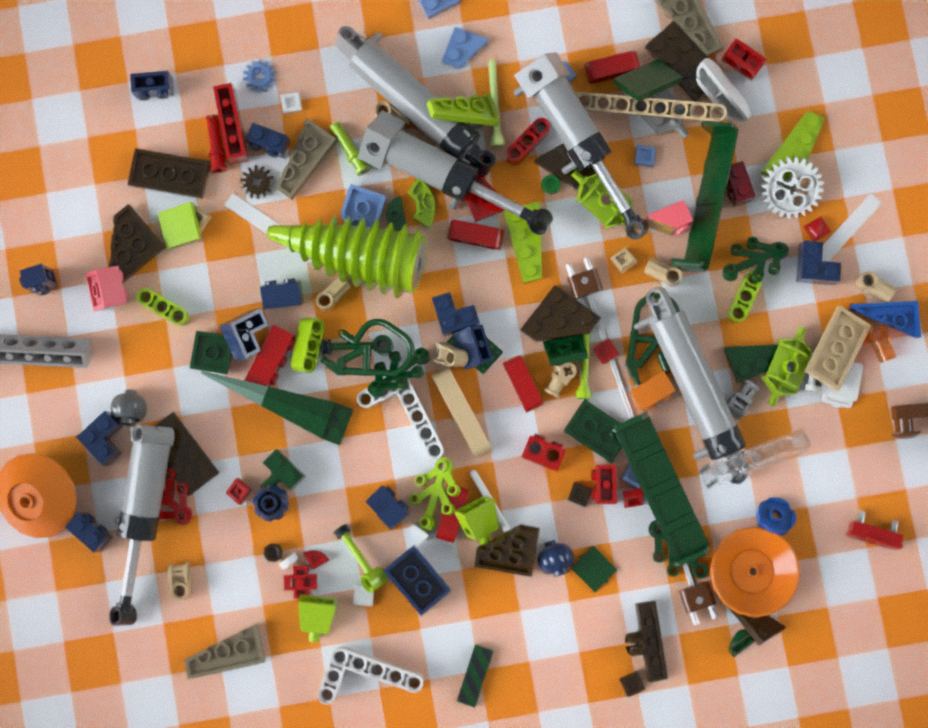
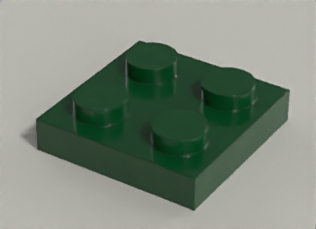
[189,331,232,375]
[543,335,588,366]

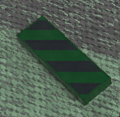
[457,644,494,707]

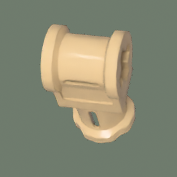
[544,362,577,399]

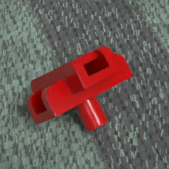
[284,565,318,599]

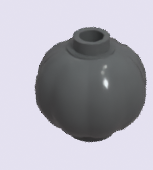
[110,389,147,426]

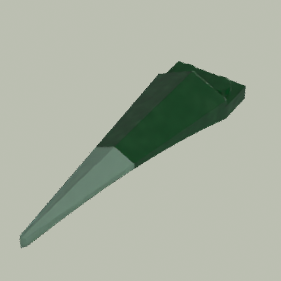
[201,371,354,445]

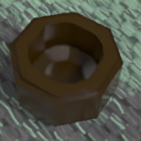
[263,543,283,562]

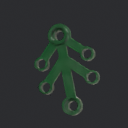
[722,237,789,282]
[367,347,430,398]
[648,520,709,579]

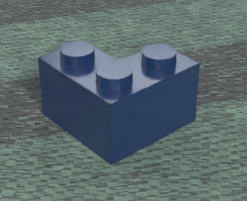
[796,241,841,285]
[432,292,480,337]
[219,308,268,360]
[76,411,123,466]
[365,485,410,530]

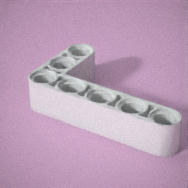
[357,378,444,460]
[318,647,424,704]

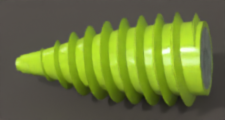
[266,216,427,299]

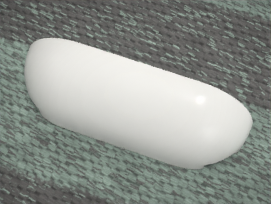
[696,58,750,122]

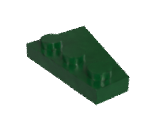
[723,345,791,383]

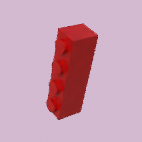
[213,83,249,165]
[244,325,296,387]

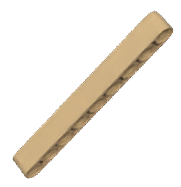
[574,91,727,122]

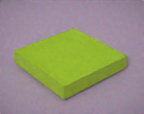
[158,202,202,250]

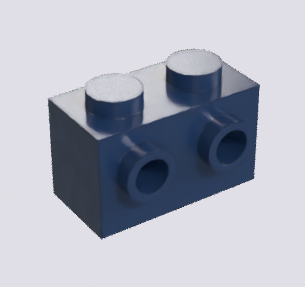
[130,70,174,101]
[245,122,290,159]
[19,263,58,296]
[260,278,304,309]
[454,324,493,370]
[65,512,113,553]

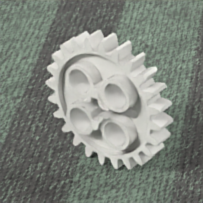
[760,156,824,219]

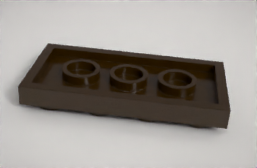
[645,22,707,102]
[127,148,210,199]
[155,412,220,496]

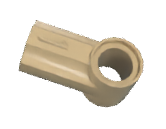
[643,258,682,287]
[855,271,896,302]
[316,276,351,312]

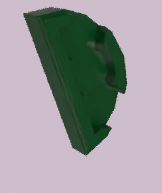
[386,196,406,231]
[728,629,755,658]

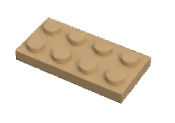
[804,306,872,391]

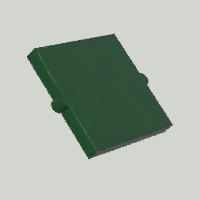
[571,546,617,592]

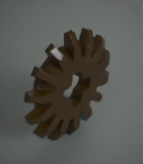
[240,165,274,199]

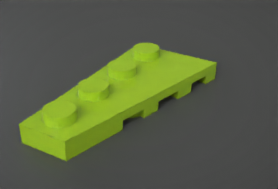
[427,93,501,126]
[761,111,825,187]
[503,201,542,284]

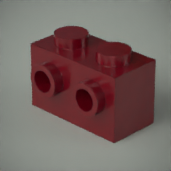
[727,161,756,207]

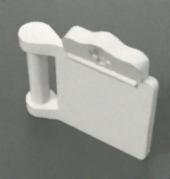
[805,352,863,408]

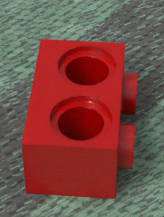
[721,38,767,81]
[521,434,566,472]

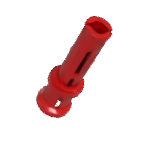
[206,114,227,173]

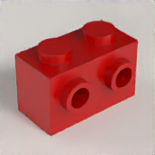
[591,465,617,504]

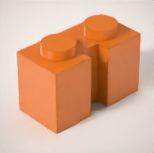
[629,371,676,412]

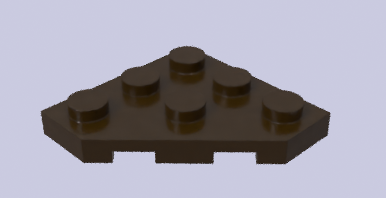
[109,204,166,284]
[520,285,601,342]
[474,524,540,577]

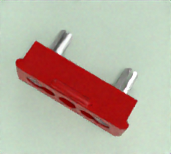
[845,511,903,551]

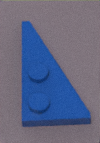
[849,301,921,338]

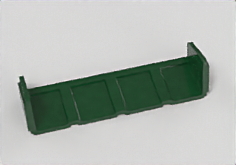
[671,121,739,272]
[612,412,711,567]

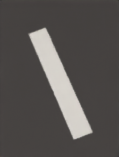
[224,193,312,263]
[822,193,882,262]

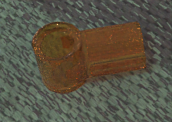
[866,324,897,363]

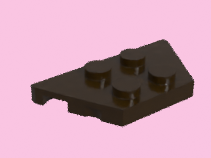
[534,143,596,191]

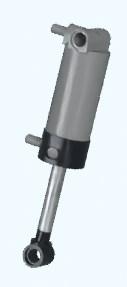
[109,424,175,626]

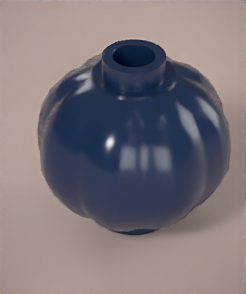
[253,485,290,522]
[537,540,574,578]

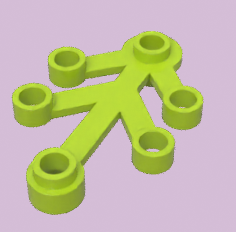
[409,457,460,531]

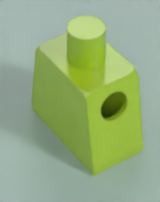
[454,496,498,546]
[298,594,338,642]

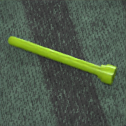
[576,308,592,400]

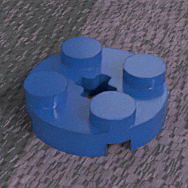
[756,497,796,536]

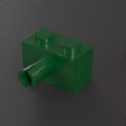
[259,449,306,494]

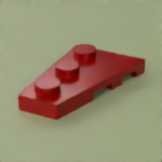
[466,163,504,223]

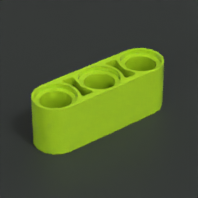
[727,270,763,324]
[136,288,190,327]
[291,317,324,373]

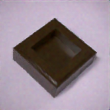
[567,482,592,507]
[619,671,645,698]

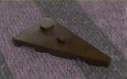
[727,606,786,646]

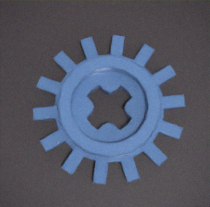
[243,60,276,93]

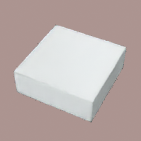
[280,92,302,114]
[409,523,429,541]
[353,584,374,606]

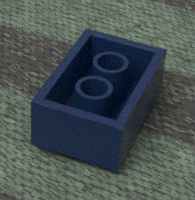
[383,545,452,616]

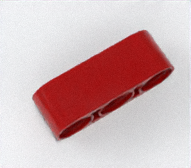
[584,51,641,84]
[506,117,550,166]
[447,219,504,250]
[503,355,544,413]
[435,486,470,543]

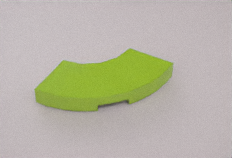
[408,179,435,229]

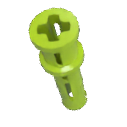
[330,121,372,176]

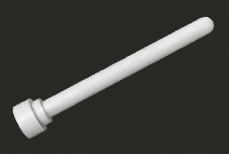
[470,470,511,533]

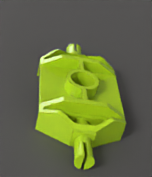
[571,169,637,229]
[761,326,813,407]

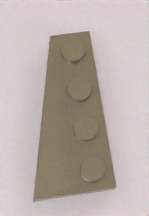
[655,0,724,57]
[276,118,337,200]
[184,623,266,679]

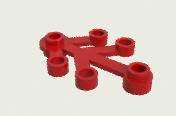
[159,468,193,525]

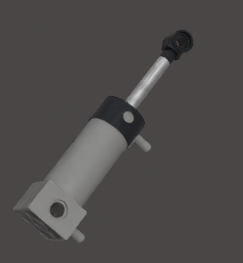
[514,52,649,239]
[357,110,553,235]

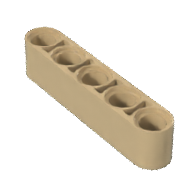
[431,366,492,458]

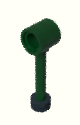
[320,335,394,356]

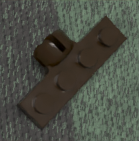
[625,600,668,682]

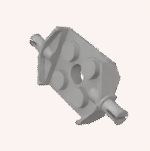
[637,89,690,139]

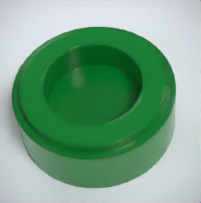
[541,175,560,195]

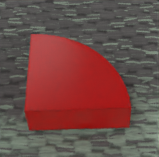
[303,550,330,570]

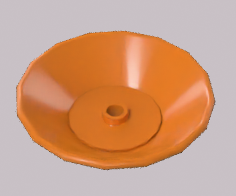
[0,453,77,538]
[710,526,800,618]

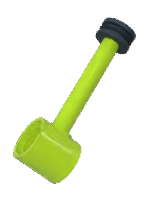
[333,524,388,593]

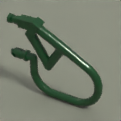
[624,293,680,386]
[320,319,415,377]

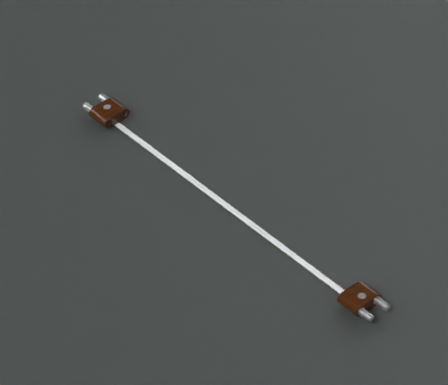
[565,257,718,625]

